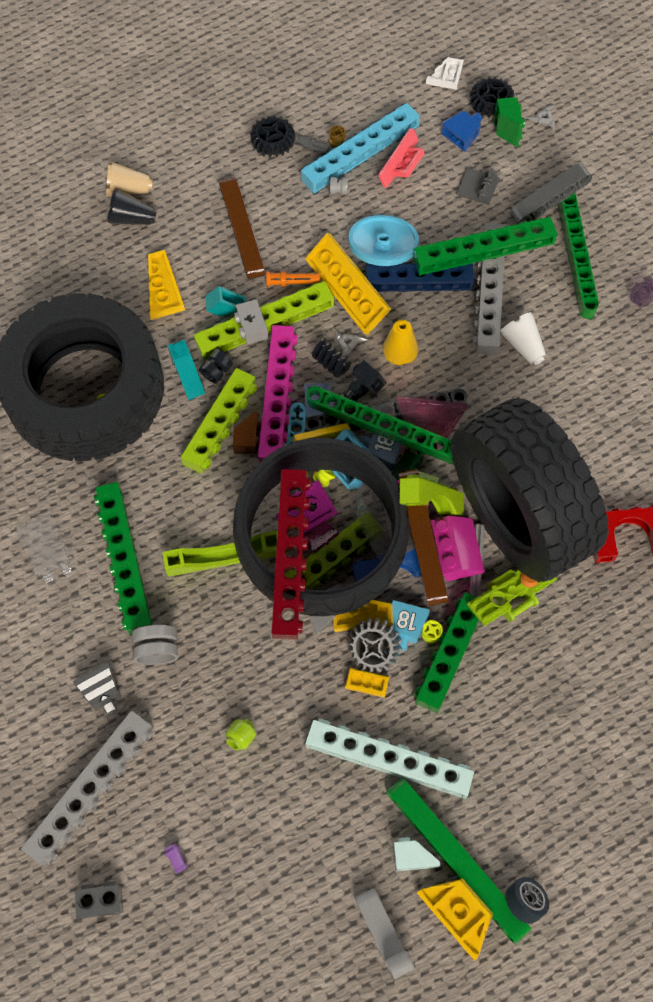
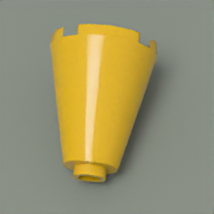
[383,320,419,365]

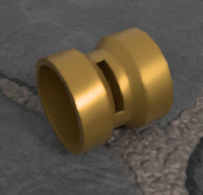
[329,125,346,148]

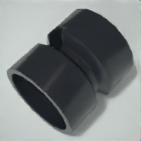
[199,349,233,384]

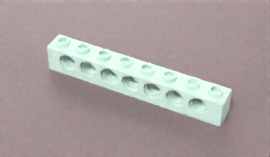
[306,719,474,799]

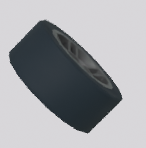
[506,877,549,924]

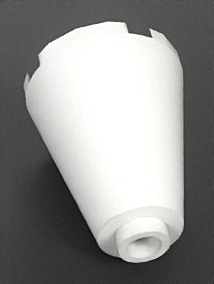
[501,312,546,365]

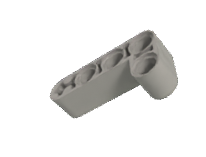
[354,888,414,980]

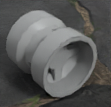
[330,177,348,195]

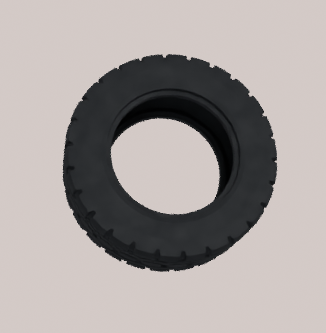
[0,293,164,461]
[451,398,609,582]

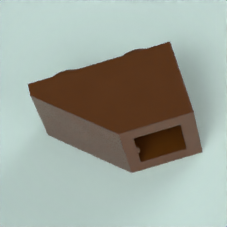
[233,412,262,454]

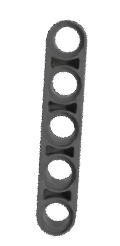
[510,163,592,224]

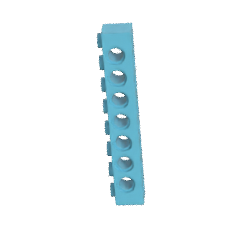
[301,103,420,193]

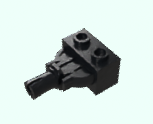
[336,360,387,406]

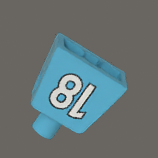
[392,600,430,651]

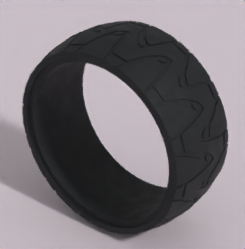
[233,438,410,617]

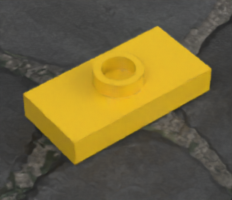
[345,668,389,698]

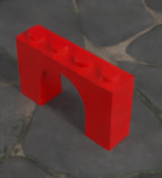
[594,505,653,563]

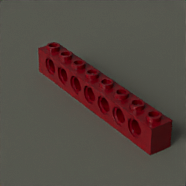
[271,469,311,640]

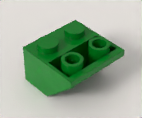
[493,97,525,146]

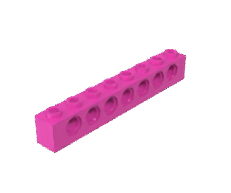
[258,325,298,463]

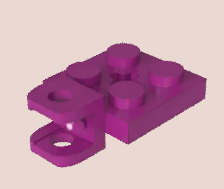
[276,480,338,533]

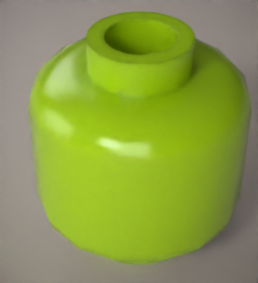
[225,719,256,751]

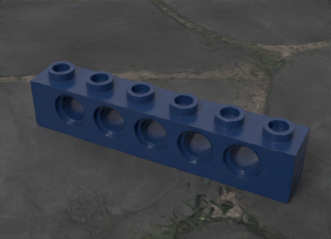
[366,263,474,292]

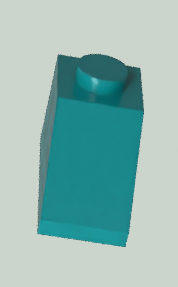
[205,286,247,316]

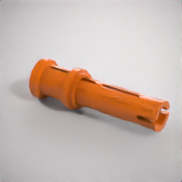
[266,271,320,287]

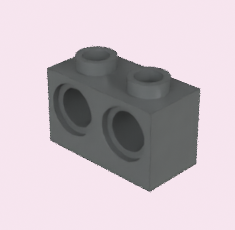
[75,881,124,919]

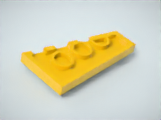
[148,250,185,320]

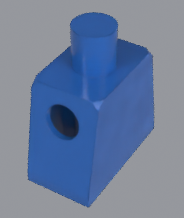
[441,111,482,152]

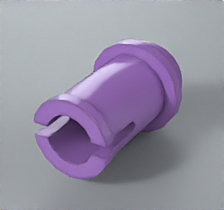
[165,844,188,874]

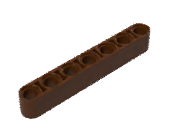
[219,177,265,280]
[399,469,449,606]

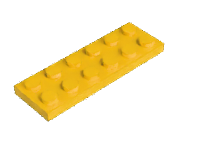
[305,233,391,335]

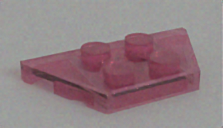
[396,396,468,438]

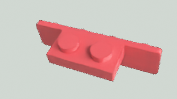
[378,128,425,188]

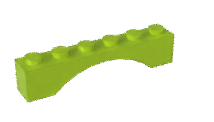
[400,475,464,517]
[162,530,278,577]

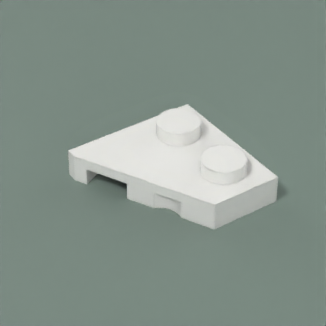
[426,57,464,90]

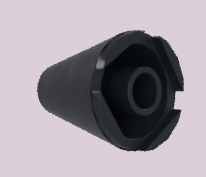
[107,189,157,225]

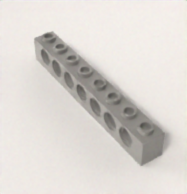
[473,223,506,355]
[21,710,153,867]

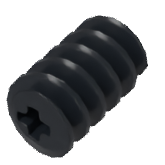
[312,338,352,378]

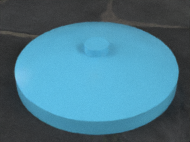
[348,215,419,266]

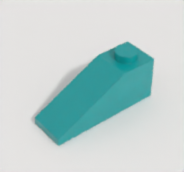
[167,339,205,400]

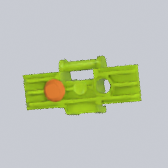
[467,569,558,626]

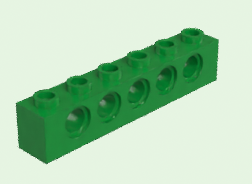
[414,592,479,714]

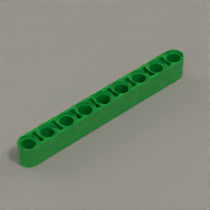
[558,193,599,319]
[306,386,454,465]
[386,778,532,945]

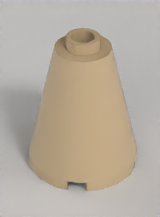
[106,162,153,197]

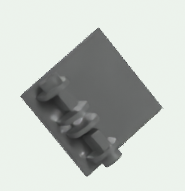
[457,168,500,205]

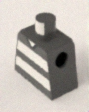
[73,662,121,716]

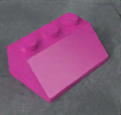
[431,516,485,582]

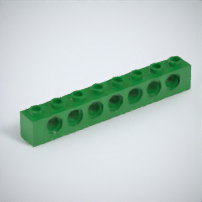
[413,217,557,276]
[94,482,152,635]

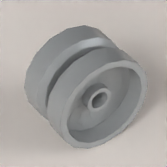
[132,625,178,665]

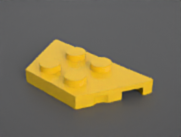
[417,878,493,961]

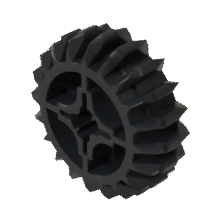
[470,76,515,118]
[250,115,295,158]

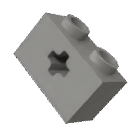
[234,299,268,345]

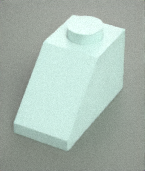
[393,837,440,871]

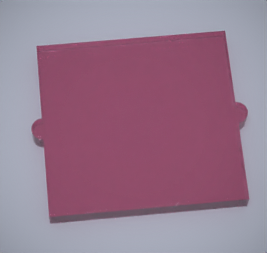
[304,522,340,553]

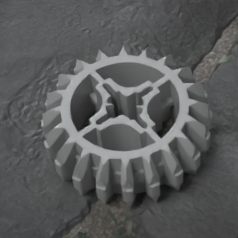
[347,618,402,672]

